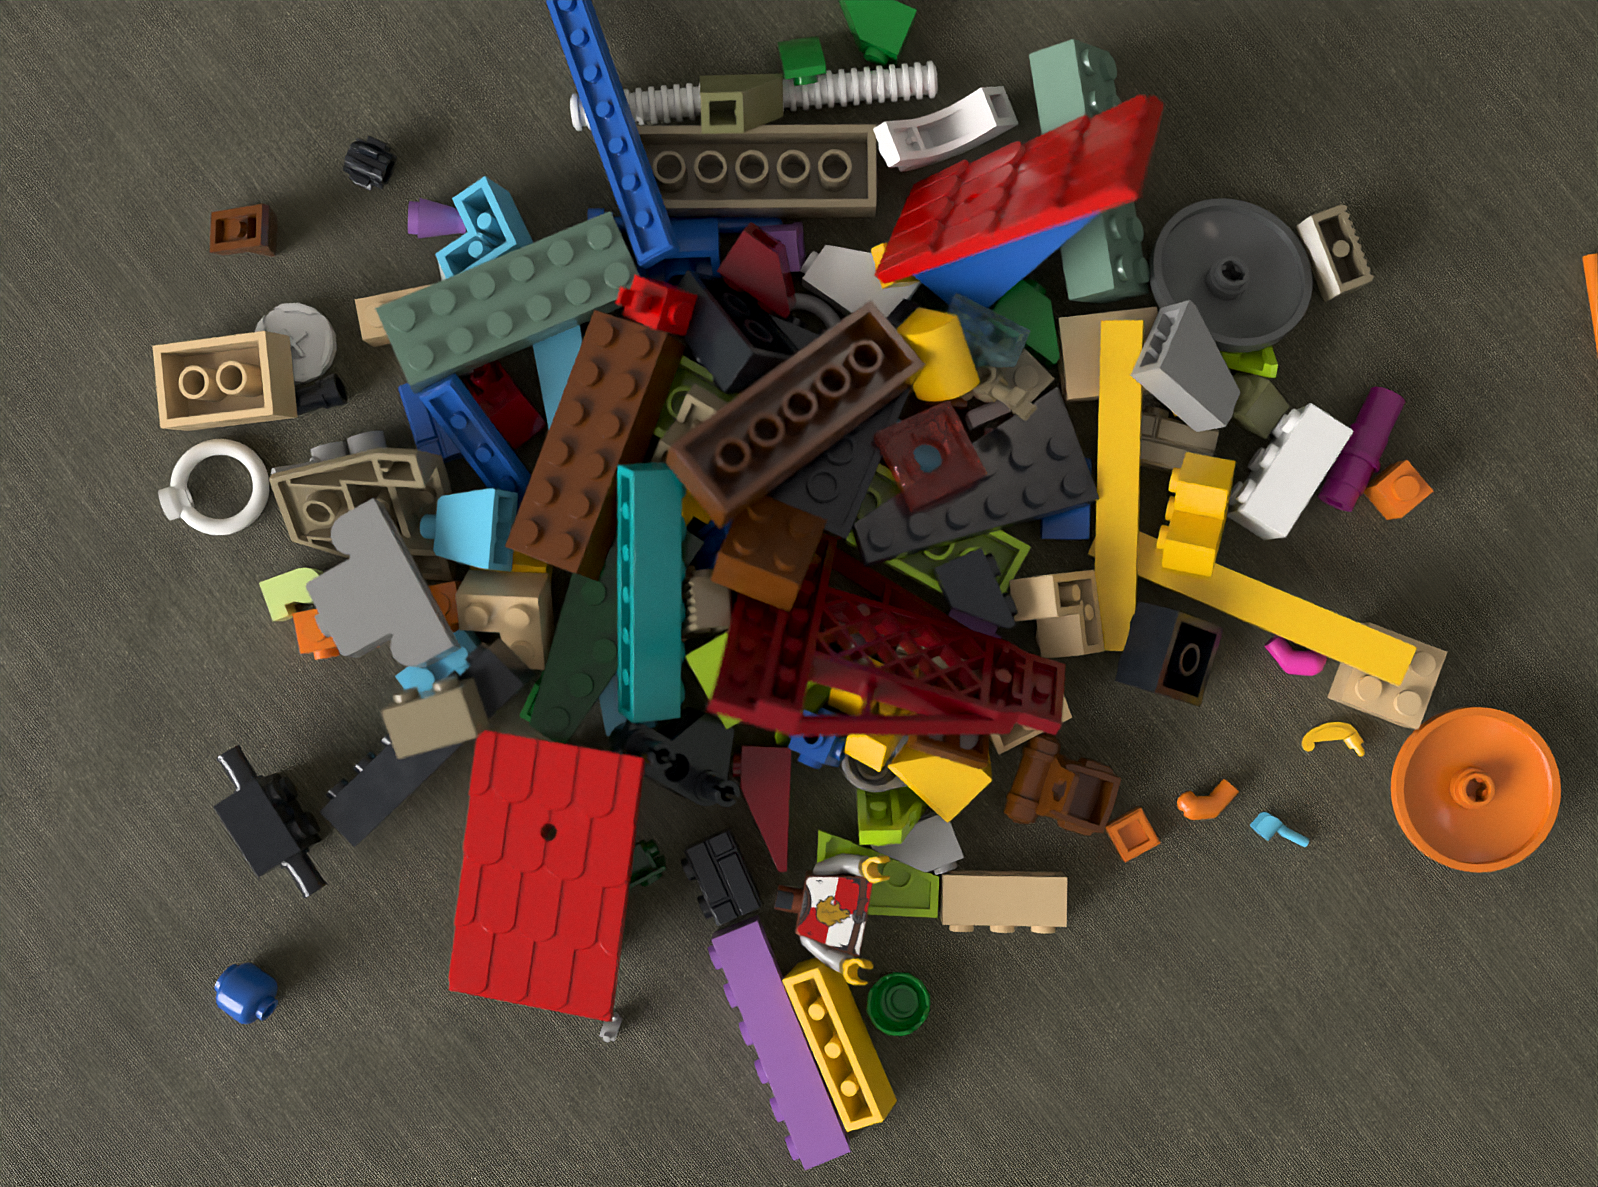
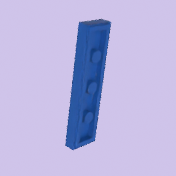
[418,373,531,516]

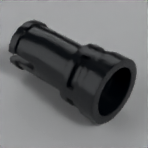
[291,373,348,419]

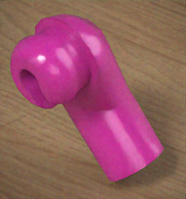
[1264,635,1327,676]

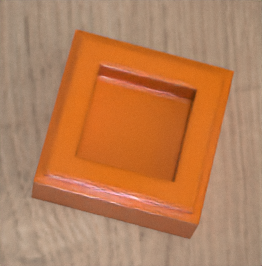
[1105,806,1160,863]

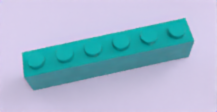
[618,462,686,723]

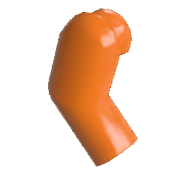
[1177,779,1239,820]

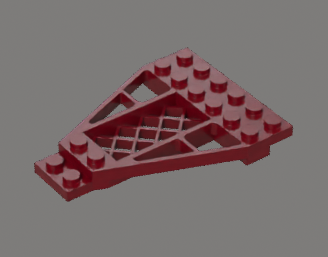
[707,533,1066,736]

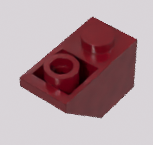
[717,222,797,319]
[462,360,547,449]

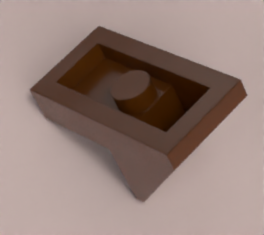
[210,204,277,257]

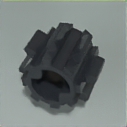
[343,136,397,191]

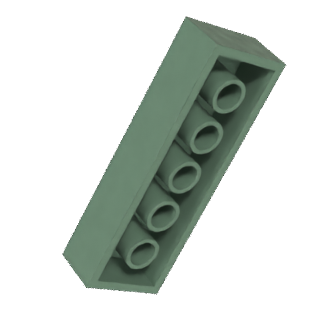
[1029,39,1150,304]
[375,211,639,394]

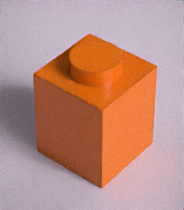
[1364,460,1433,520]

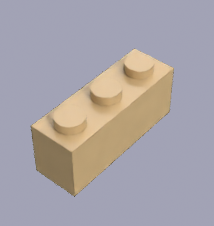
[940,870,1067,934]

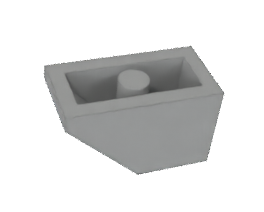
[870,811,964,875]

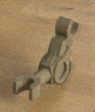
[961,329,1037,420]

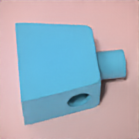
[420,489,518,572]

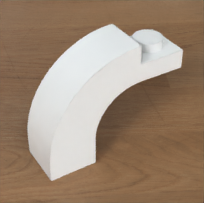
[873,86,1018,172]

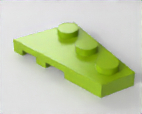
[817,828,939,918]

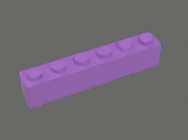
[708,915,851,1170]

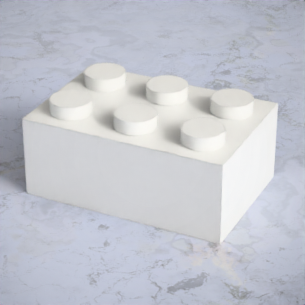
[1227,404,1353,540]

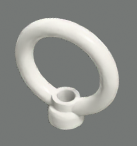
[158,439,270,535]

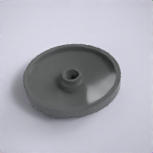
[1149,198,1313,353]

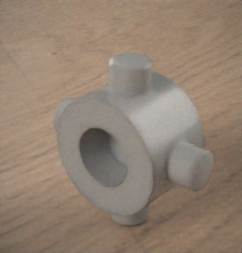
[599,1012,623,1042]

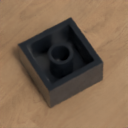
[1114,601,1224,707]

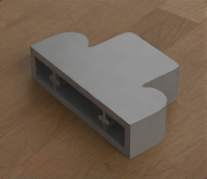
[306,498,461,668]

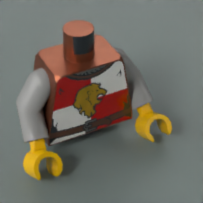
[774,853,891,985]

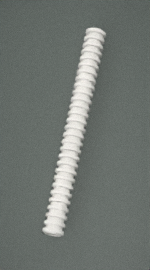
[570,61,938,131]

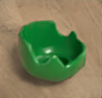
[867,972,931,1036]

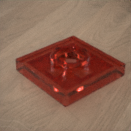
[873,400,987,511]

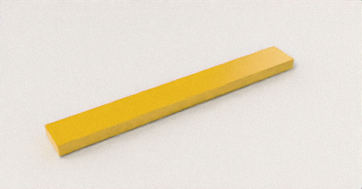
[1095,320,1145,651]
[1088,531,1417,687]

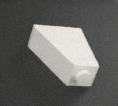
[800,245,922,317]

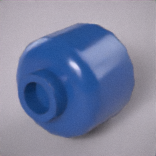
[214,962,278,1024]

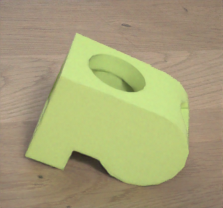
[259,567,324,621]

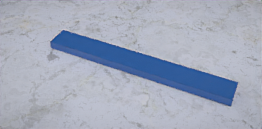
[546,0,680,269]

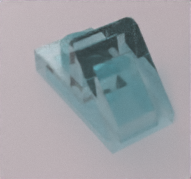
[946,293,1030,367]

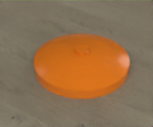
[1391,706,1561,873]

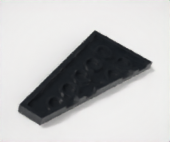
[765,299,930,542]
[851,386,1100,567]

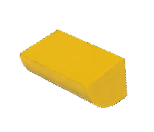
[896,308,980,402]

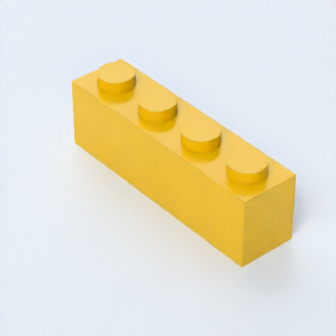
[782,957,897,1132]

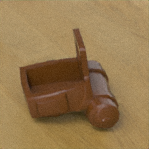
[1003,732,1121,836]

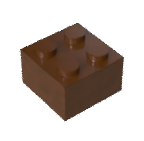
[711,495,827,612]

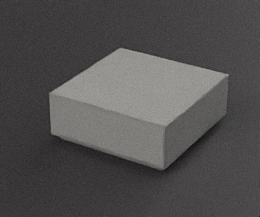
[964,399,1011,431]

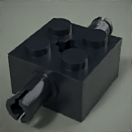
[213,745,327,899]

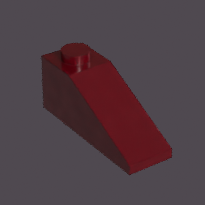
[733,744,791,872]

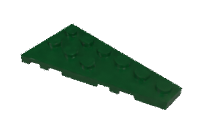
[529,528,705,745]

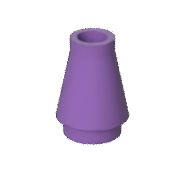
[408,198,466,239]

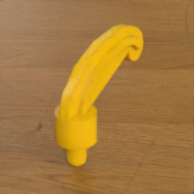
[1301,722,1365,756]

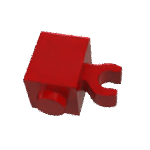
[616,275,698,336]

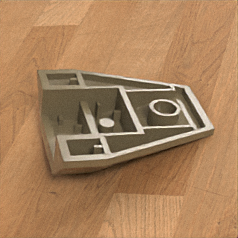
[269,448,457,581]

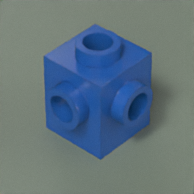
[788,707,848,770]

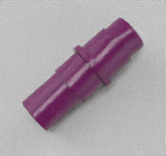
[1318,386,1405,512]

